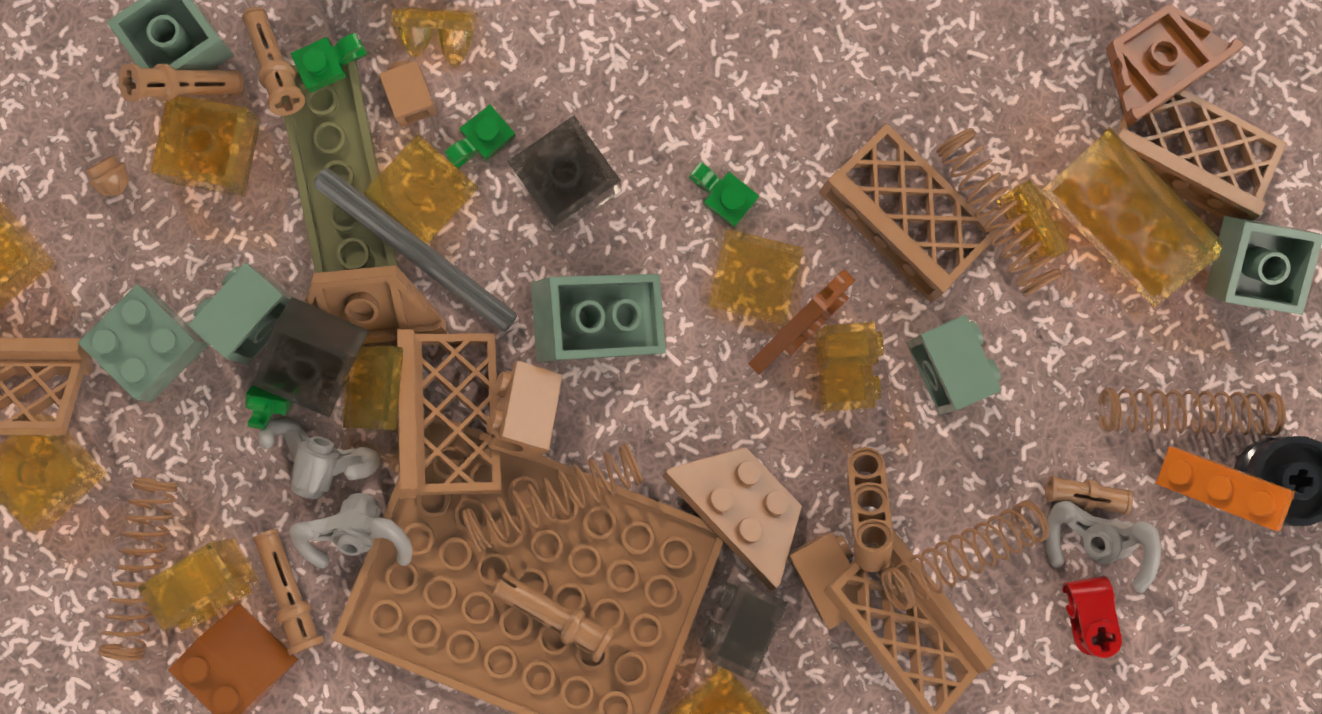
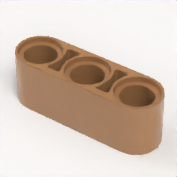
[847,447,893,572]

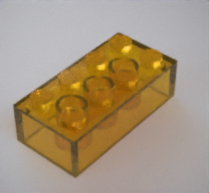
[1040,127,1224,308]

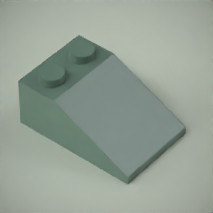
[531,274,666,363]

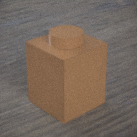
[379,60,438,127]

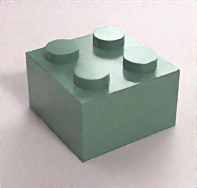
[107,0,234,83]
[1205,216,1322,315]
[188,262,302,365]
[78,284,209,403]
[906,314,1002,415]

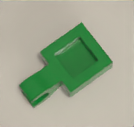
[290,33,368,93]
[444,104,516,170]
[689,161,759,228]
[245,373,299,430]

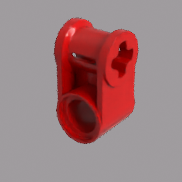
[1062,576,1122,658]

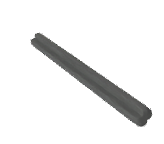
[314,168,517,332]

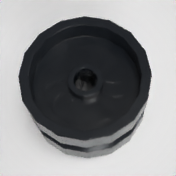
[1233,436,1322,526]

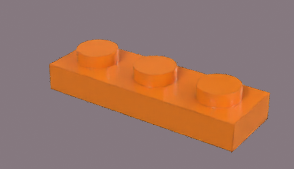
[1155,446,1295,531]

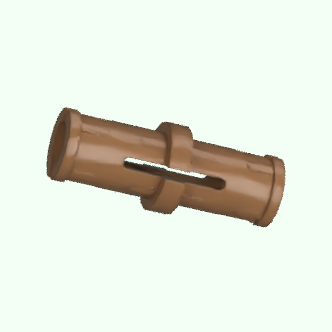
[1045,476,1133,516]

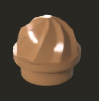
[85,155,129,196]

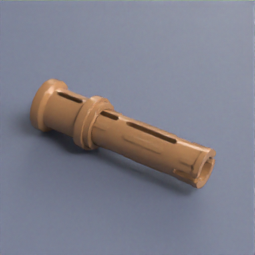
[242,7,305,116]
[118,64,244,102]
[252,528,325,656]
[492,572,616,663]

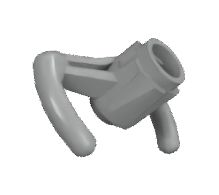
[258,418,380,499]
[289,493,413,569]
[1045,501,1161,593]

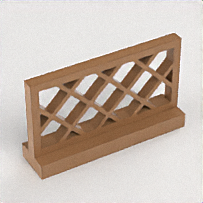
[1102,90,1287,220]
[818,123,999,303]
[397,329,501,499]
[0,338,93,435]
[823,530,996,714]

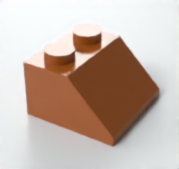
[168,604,299,714]

